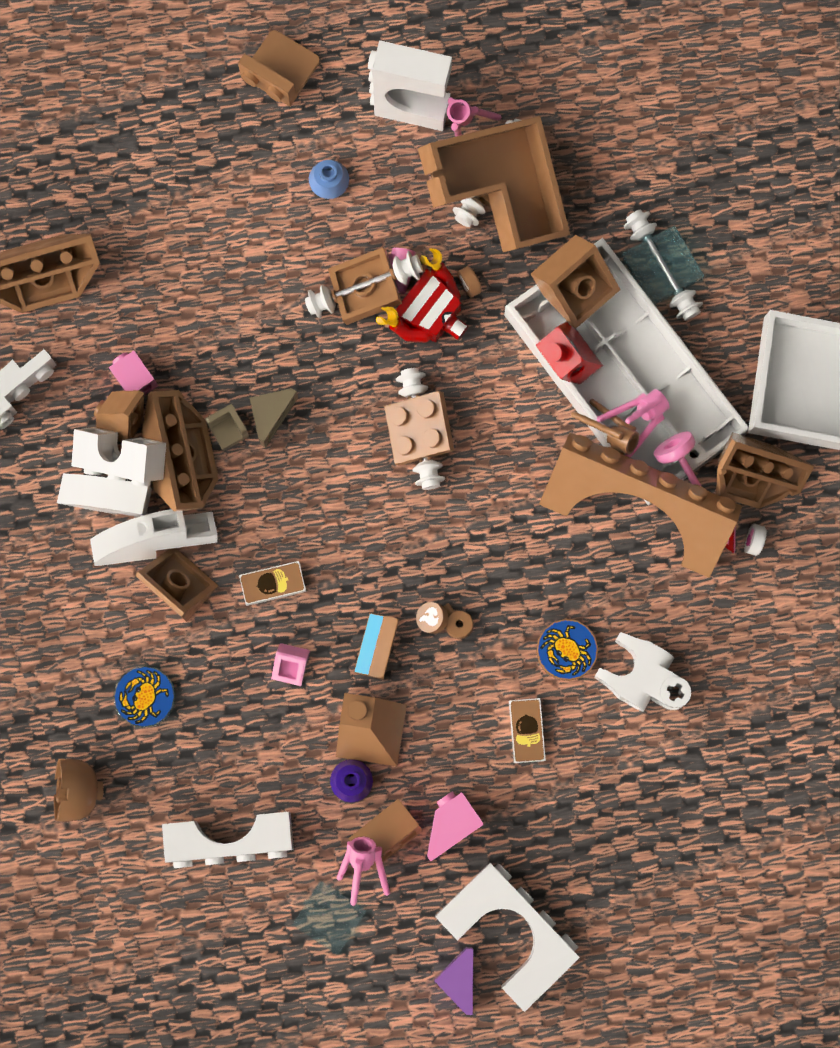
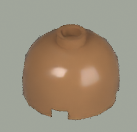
[54,758,103,822]

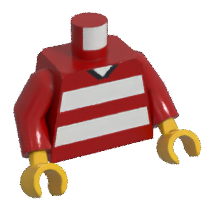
[376,248,468,343]

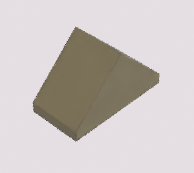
[250,388,298,448]

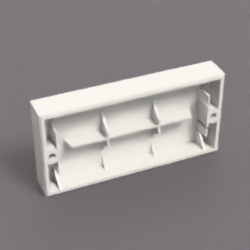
[504,238,749,505]

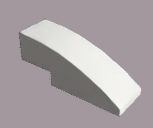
[57,473,152,517]

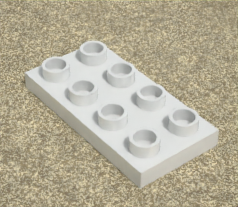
[748,310,840,450]

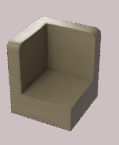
[205,404,249,451]

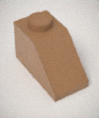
[94,390,144,443]

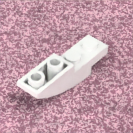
[0,349,56,430]
[90,509,217,566]

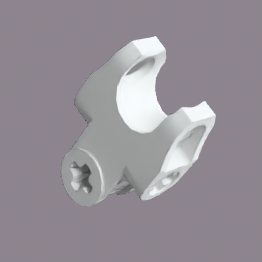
[594,632,691,712]

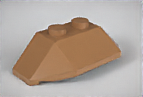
[0,234,100,313]
[142,390,219,512]
[716,432,815,509]

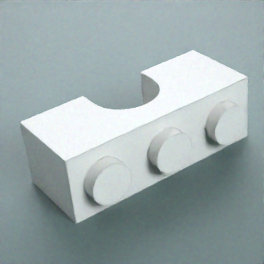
[72,427,166,486]

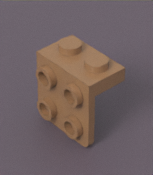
[238,30,320,107]

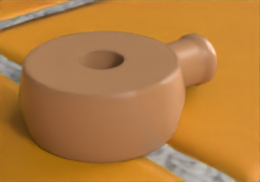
[444,603,474,639]

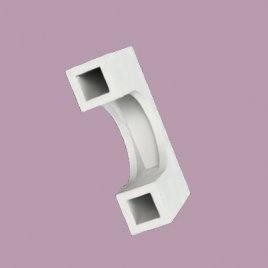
[368,40,452,131]
[435,863,580,1012]

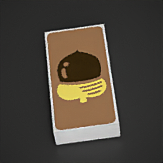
[239,561,306,606]
[509,698,546,763]

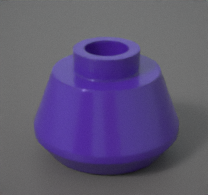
[330,760,373,803]

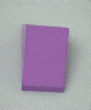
[434,947,473,1015]

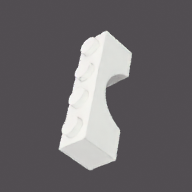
[162,812,294,868]

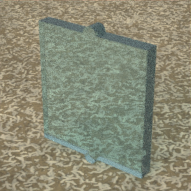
[292,881,367,955]

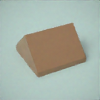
[136,548,218,622]

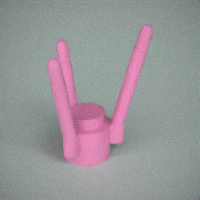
[447,97,502,137]
[597,389,669,458]
[337,837,390,906]

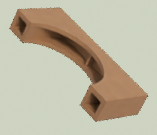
[539,432,742,578]

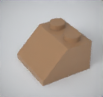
[531,235,621,329]

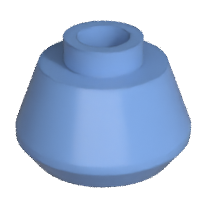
[309,160,349,199]

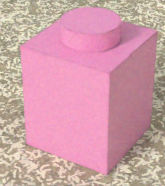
[109,351,158,396]

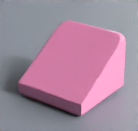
[271,643,310,686]

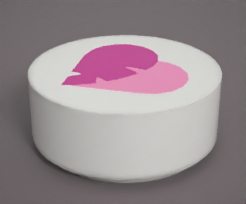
[744,523,767,556]

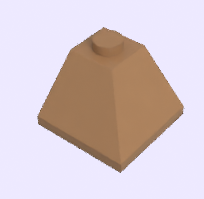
[336,693,407,767]

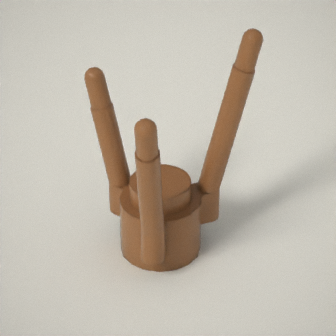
[571,399,639,455]

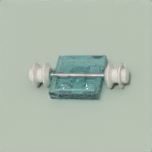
[621,210,704,321]

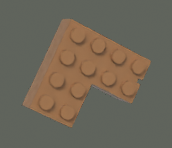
[418,116,570,252]

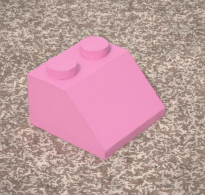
[427,791,484,861]

